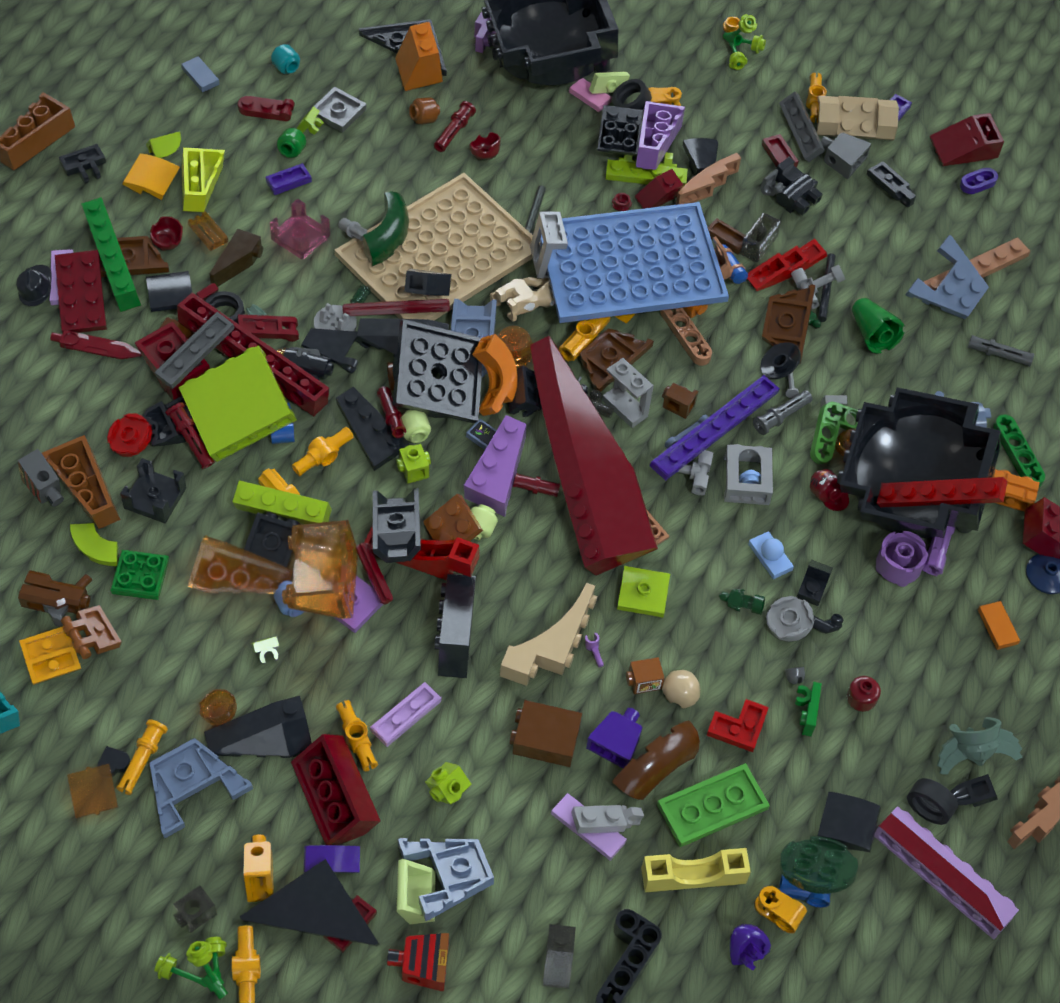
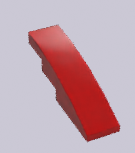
[747,238,827,291]

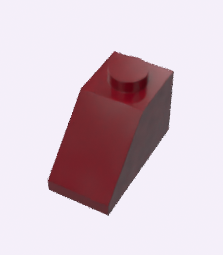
[635,169,683,209]

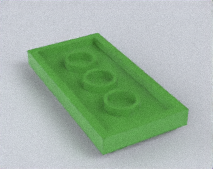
[657,763,770,847]

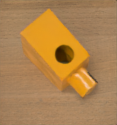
[244,834,274,902]

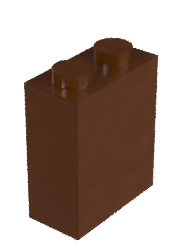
[509,700,582,767]

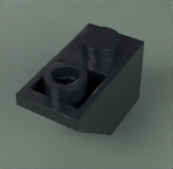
[404,268,452,296]

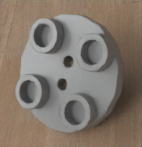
[314,303,357,331]

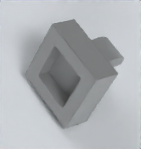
[821,395,847,417]

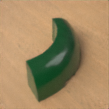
[363,191,409,266]

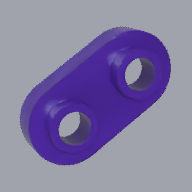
[960,168,998,194]

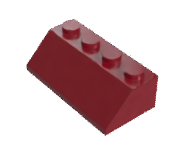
[291,734,381,845]

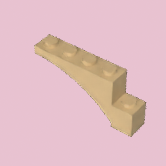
[500,583,597,686]

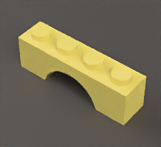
[641,848,751,892]

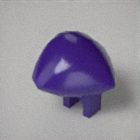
[729,924,771,970]

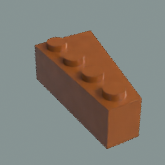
[0,92,75,170]
[41,435,121,529]

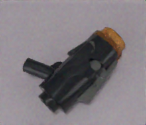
[277,347,334,381]

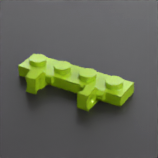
[605,152,688,188]

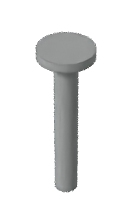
[786,372,799,398]

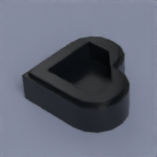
[97,746,131,778]

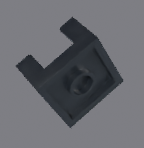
[120,458,186,524]

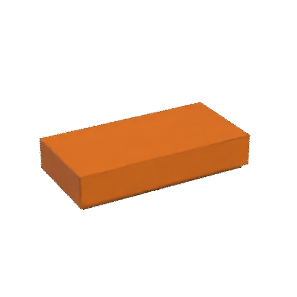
[978,601,1020,650]

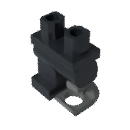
[760,157,823,216]

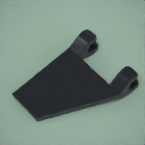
[301,328,370,374]

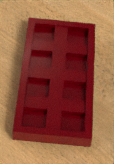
[55,250,107,333]

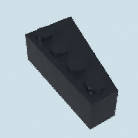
[435,574,476,678]

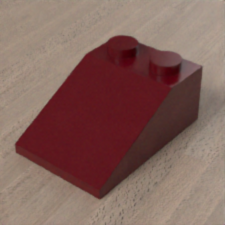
[135,322,210,400]

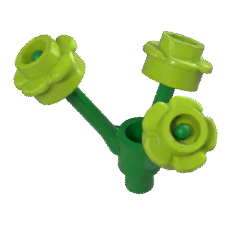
[723,14,766,70]
[154,937,228,1000]

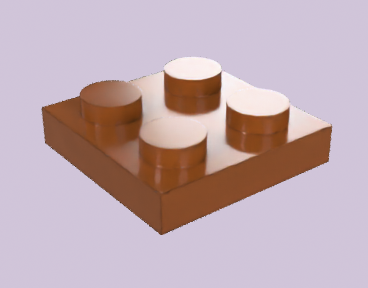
[423,493,483,541]

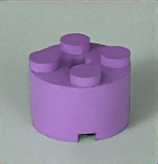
[875,531,928,587]

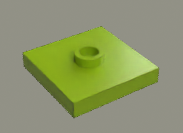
[617,566,670,618]

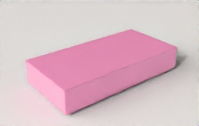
[569,78,612,112]

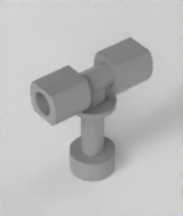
[791,264,846,309]
[678,450,713,495]

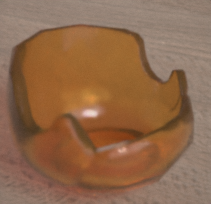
[199,689,237,726]

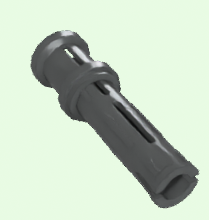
[753,390,813,435]

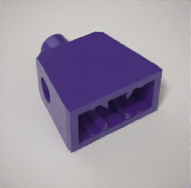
[586,708,643,769]

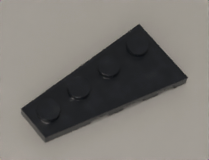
[336,386,409,471]

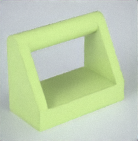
[397,859,436,924]

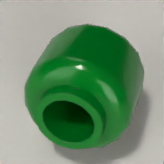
[277,128,306,158]

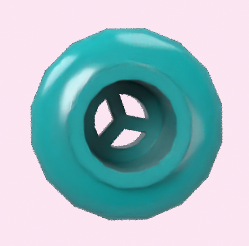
[271,44,300,74]

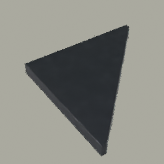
[359,19,447,76]
[240,859,380,947]

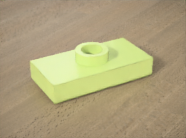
[589,72,630,94]

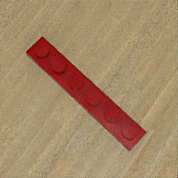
[877,477,1008,508]

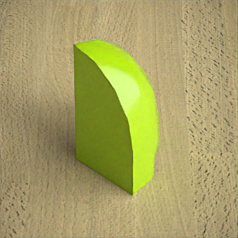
[146,131,181,158]

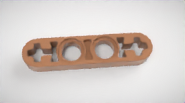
[660,308,712,366]

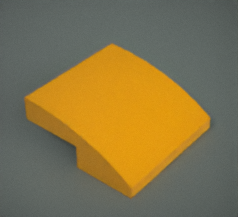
[122,153,180,200]
[19,626,81,685]

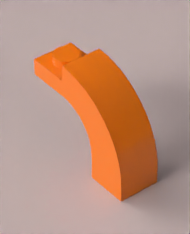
[472,334,517,416]

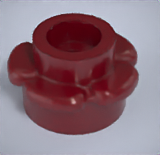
[612,193,632,211]

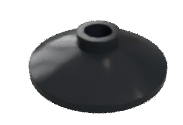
[760,342,801,379]

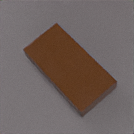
[707,218,750,255]

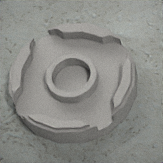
[766,596,814,642]

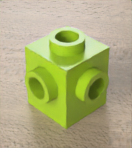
[396,444,431,483]
[425,762,472,805]

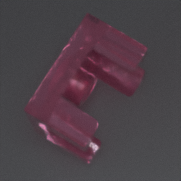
[270,199,330,260]

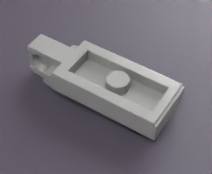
[571,805,644,834]

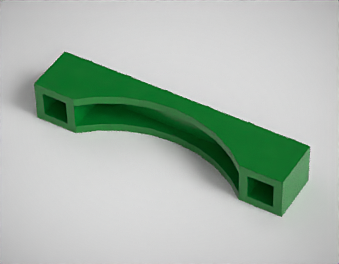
[81,197,141,312]

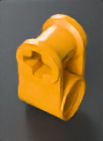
[648,87,682,106]
[755,886,807,934]

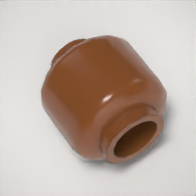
[409,97,440,124]

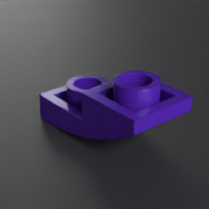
[304,845,360,873]

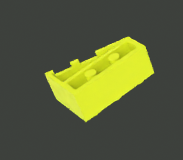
[182,148,225,212]

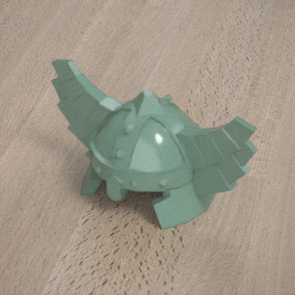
[937,717,1022,774]

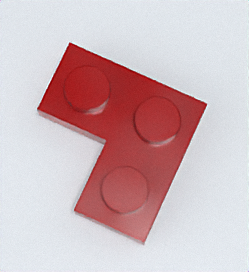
[707,699,769,752]

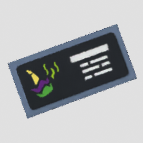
[466,419,497,450]

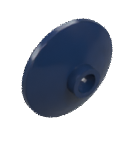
[1026,554,1060,594]

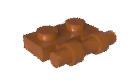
[61,605,121,659]

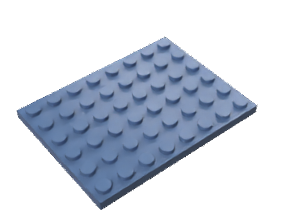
[540,202,729,323]

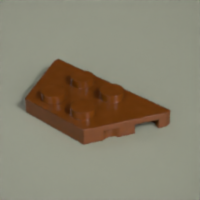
[99,236,169,277]
[762,284,815,364]
[579,328,654,394]

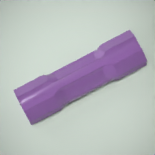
[922,526,955,576]

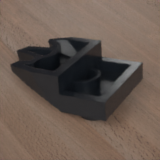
[142,396,200,447]

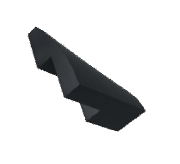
[682,138,718,177]

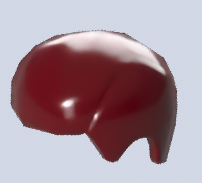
[469,132,501,160]
[150,216,183,250]

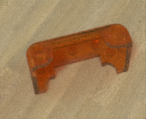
[282,520,358,619]

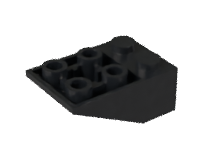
[597,105,643,156]

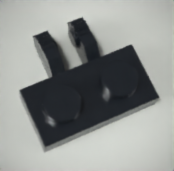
[59,144,106,184]

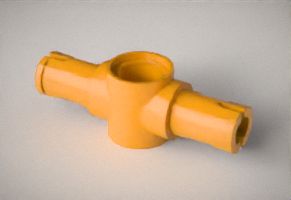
[806,73,827,123]
[292,427,354,477]
[336,700,378,772]
[232,925,261,1003]

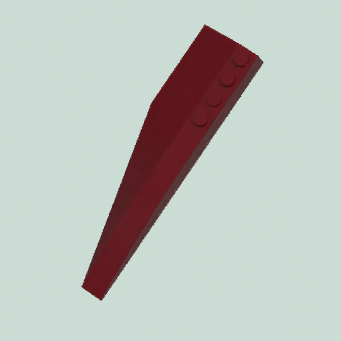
[530,336,658,576]

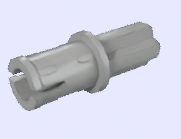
[338,218,367,241]

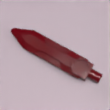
[50,330,142,359]

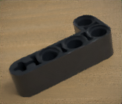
[595,909,662,1003]

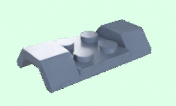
[451,299,497,377]

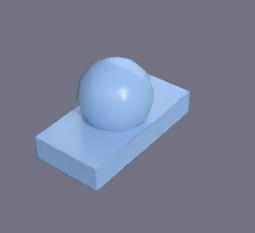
[748,531,794,579]

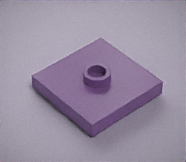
[319,571,383,633]

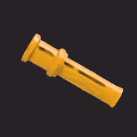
[116,719,168,795]

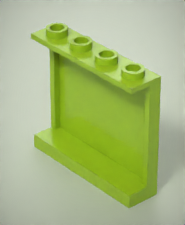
[179,346,297,462]

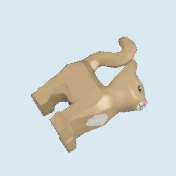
[490,277,555,322]

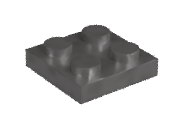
[310,87,367,133]

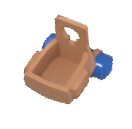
[713,236,748,284]

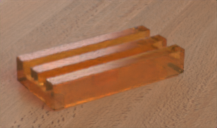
[188,211,228,251]

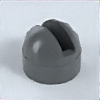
[785,667,805,685]

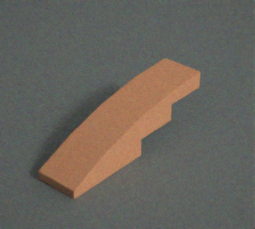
[676,153,741,205]

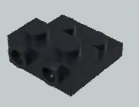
[241,512,304,572]

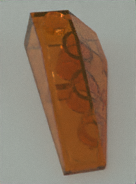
[187,535,293,593]

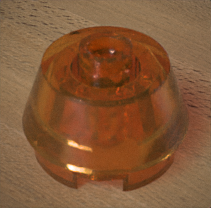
[498,326,533,369]

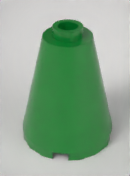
[852,298,905,354]

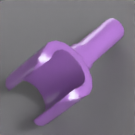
[585,633,604,668]

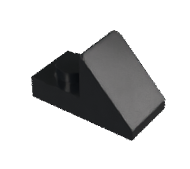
[797,559,833,606]

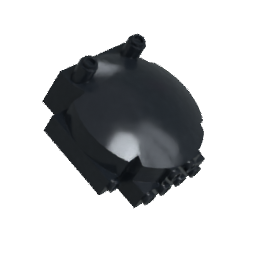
[482,0,619,85]
[837,387,1001,538]

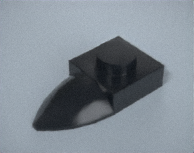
[950,774,998,807]

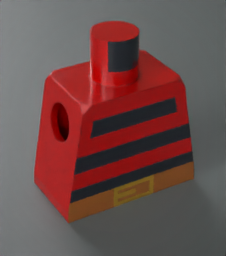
[387,933,449,991]

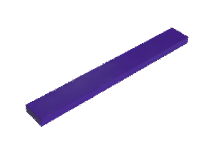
[649,375,780,481]

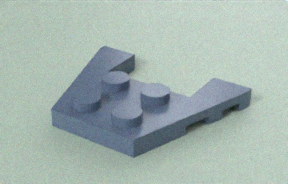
[905,235,989,319]
[150,738,253,839]
[398,838,494,921]

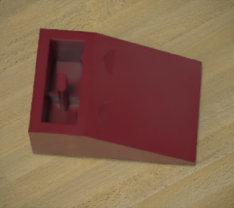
[929,113,1004,166]
[1023,497,1060,559]

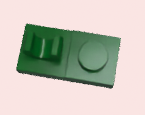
[795,682,822,737]

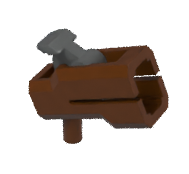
[18,570,92,627]

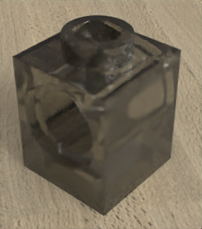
[173,886,217,933]

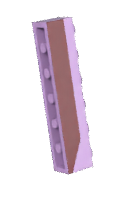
[874,806,1019,940]

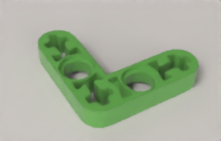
[810,402,858,464]

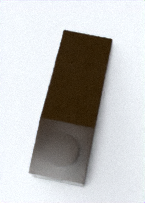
[209,229,263,287]

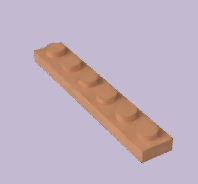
[924,237,1030,291]

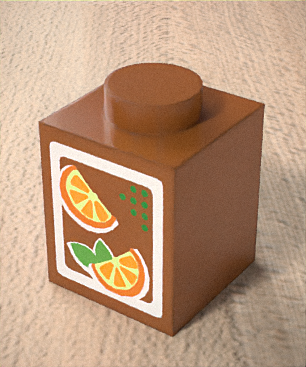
[626,657,665,694]

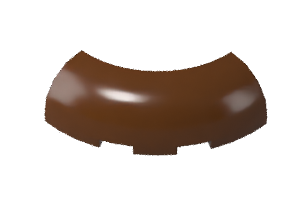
[612,720,700,800]

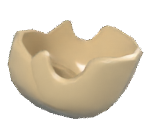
[662,670,701,708]

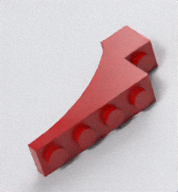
[365,527,480,580]

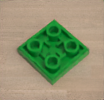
[111,550,169,600]

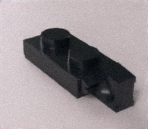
[866,162,916,208]

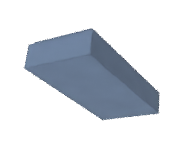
[181,56,219,92]

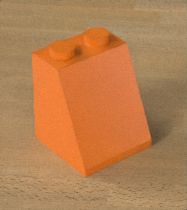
[395,22,443,91]

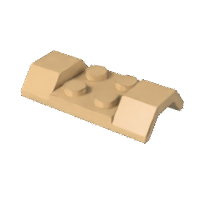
[816,96,899,140]

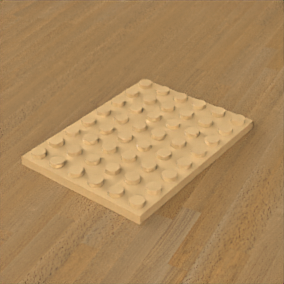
[334,173,540,321]

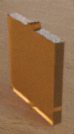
[67,764,118,818]

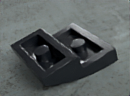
[146,271,192,312]
[817,792,881,852]

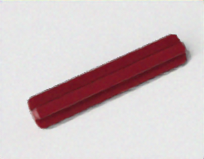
[356,542,393,605]

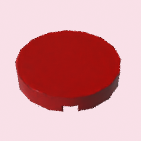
[107,413,152,457]

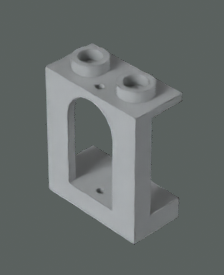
[530,212,568,278]
[602,358,654,428]
[724,444,773,505]

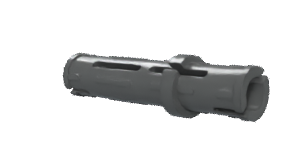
[967,335,1034,367]

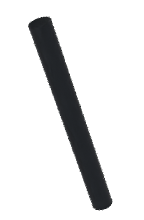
[818,253,836,322]

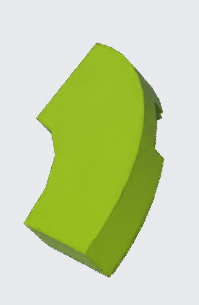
[70,523,118,566]

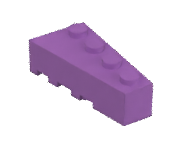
[636,101,685,170]
[464,415,526,517]

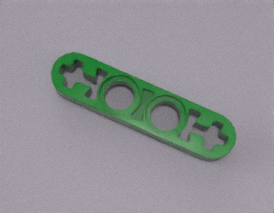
[993,414,1045,488]

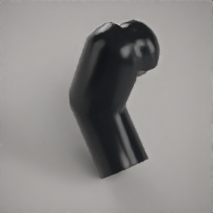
[813,614,844,634]

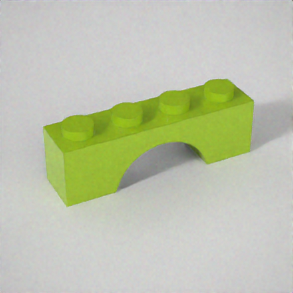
[233,480,332,531]

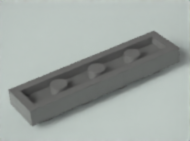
[779,91,825,162]
[155,312,235,389]

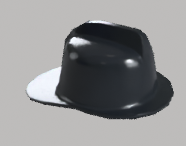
[16,265,52,307]

